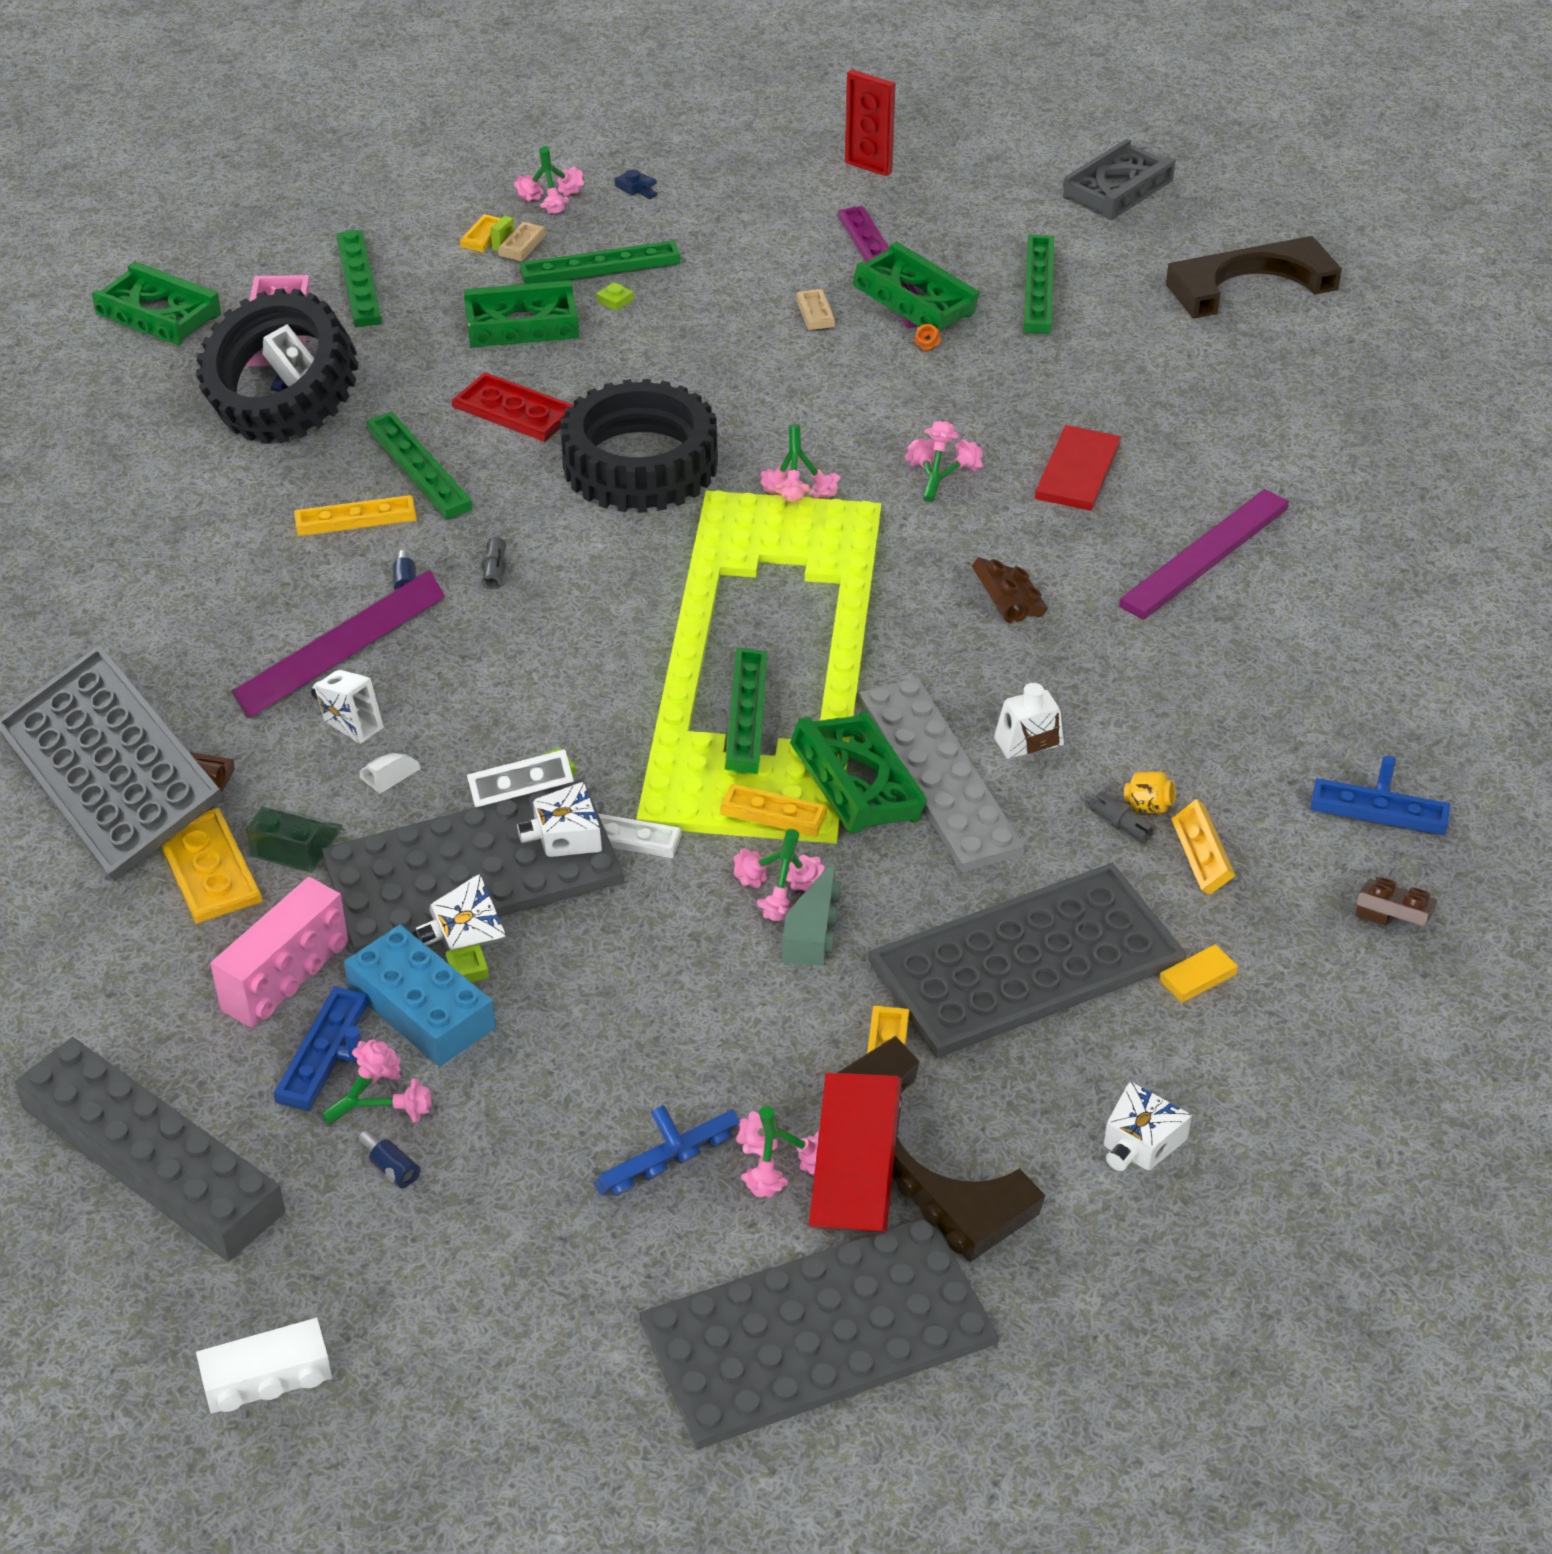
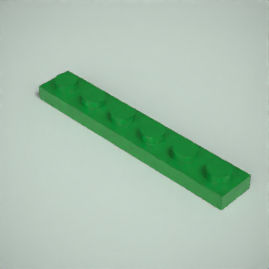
[336,230,382,328]
[1023,234,1054,334]
[519,240,680,284]
[366,411,473,520]
[724,647,768,774]

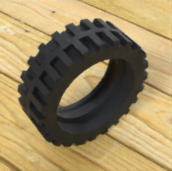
[196,288,358,444]
[561,379,718,513]

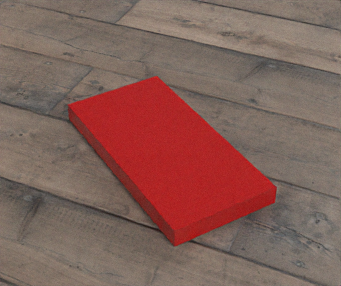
[845,69,896,176]
[452,372,574,442]
[1035,425,1121,511]
[809,1073,902,1233]

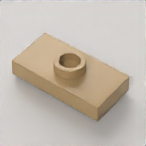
[498,222,546,261]
[796,289,835,330]

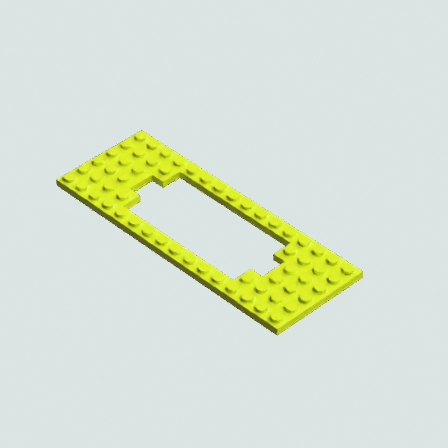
[636,490,882,844]

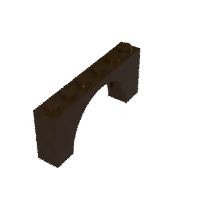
[1166,236,1342,319]
[837,1036,1045,1262]

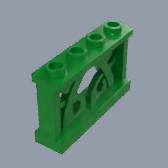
[853,241,980,331]
[92,261,221,345]
[463,280,579,348]
[790,711,927,834]

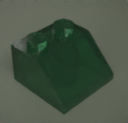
[246,806,343,873]

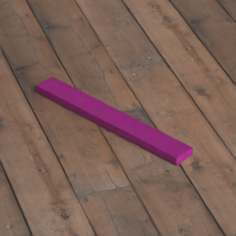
[838,206,919,329]
[1119,489,1289,620]
[231,570,445,718]

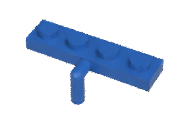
[1310,756,1450,835]
[274,986,369,1111]
[594,1105,740,1196]

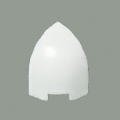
[360,753,421,794]

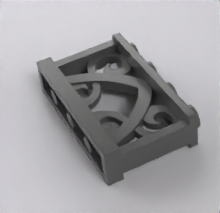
[1063,139,1176,220]

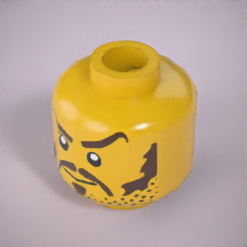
[1124,771,1176,815]

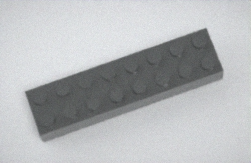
[14,1036,285,1262]

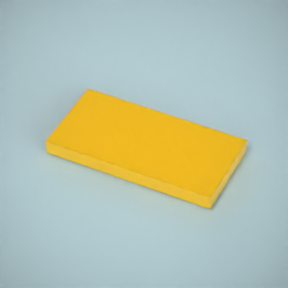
[161,807,262,924]

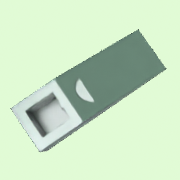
[782,866,841,966]

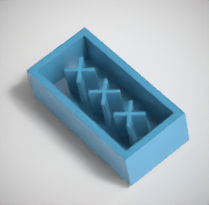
[344,924,495,1067]

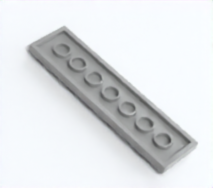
[859,677,1024,872]

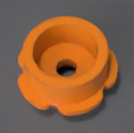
[914,324,941,351]

